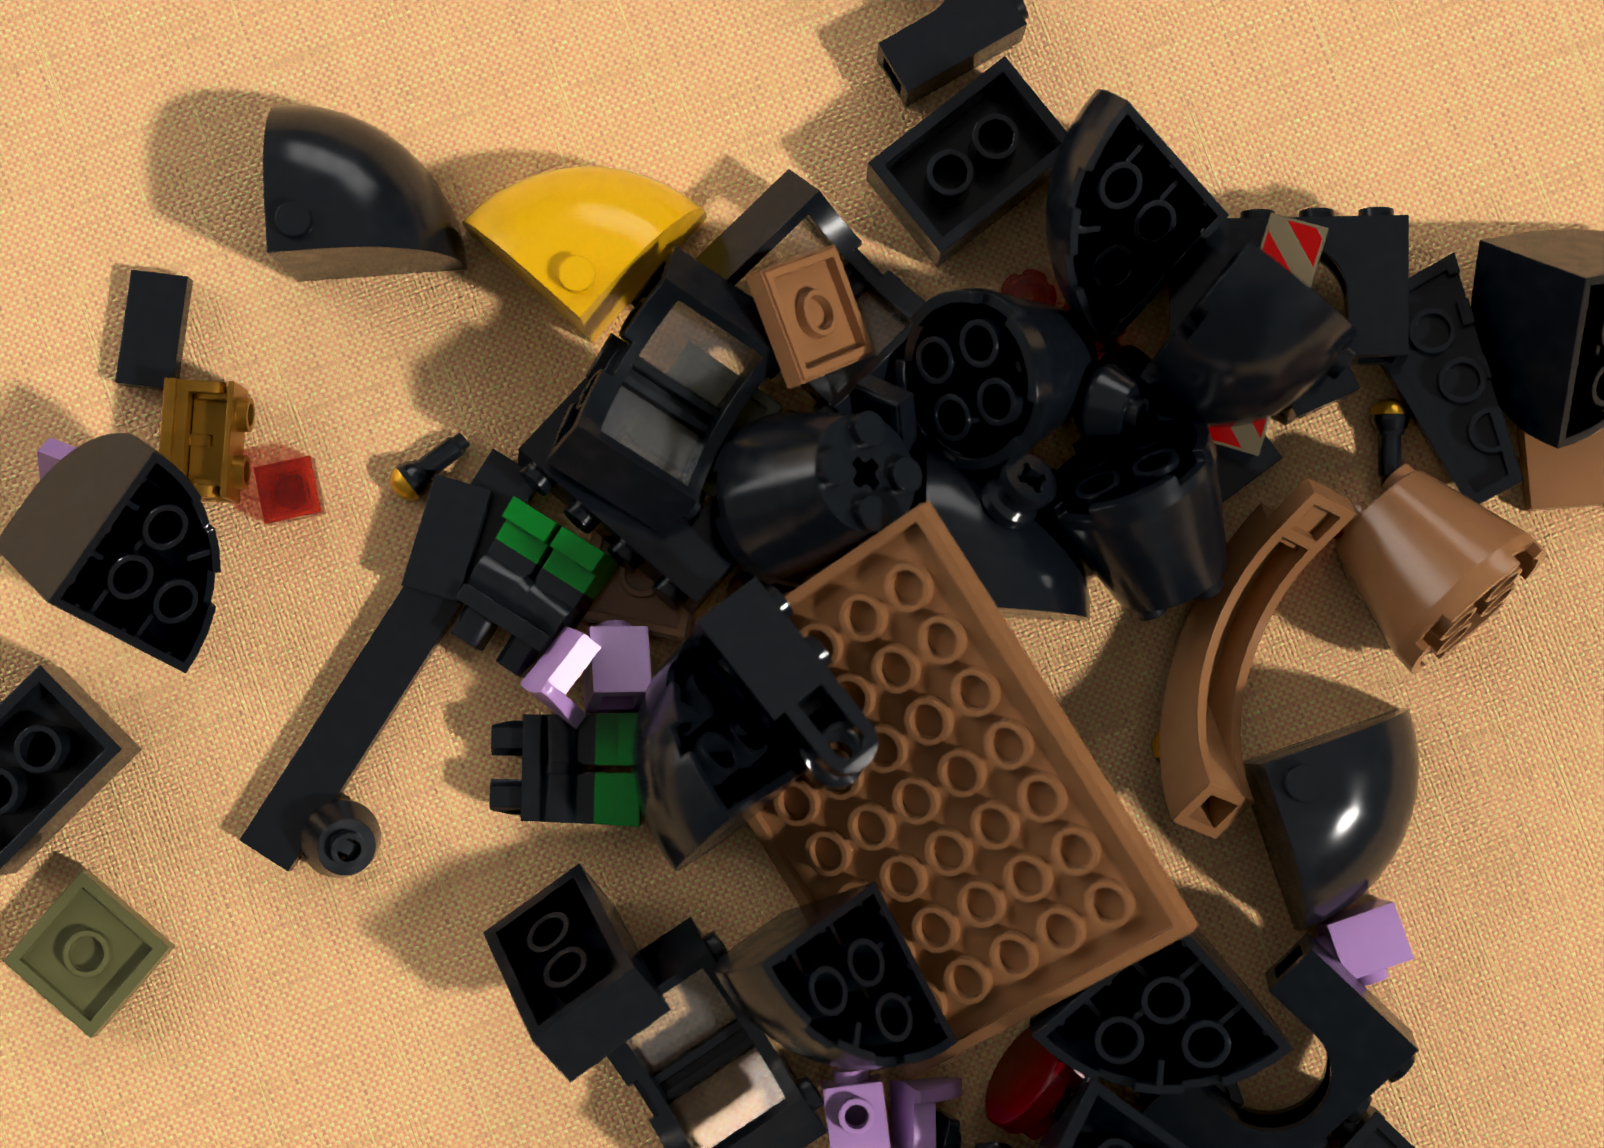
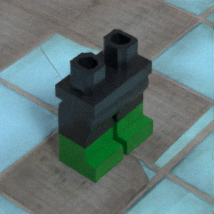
[451,496,619,678]
[489,713,641,827]

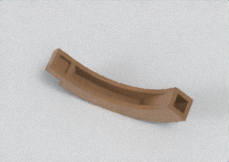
[1159,477,1357,839]

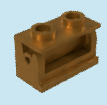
[159,378,255,504]

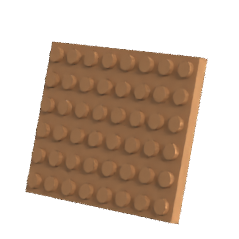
[748,500,1199,1080]

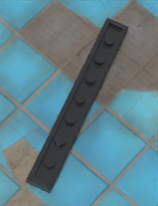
[240,448,536,872]

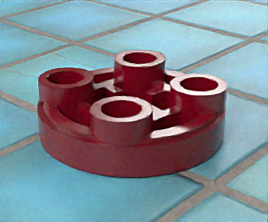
[985,1026,1085,1140]

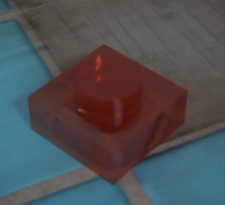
[253,455,326,526]

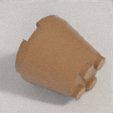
[1335,463,1547,674]

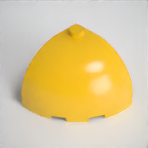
[462,166,707,343]

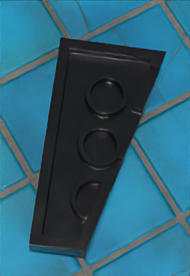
[1381,252,1523,505]

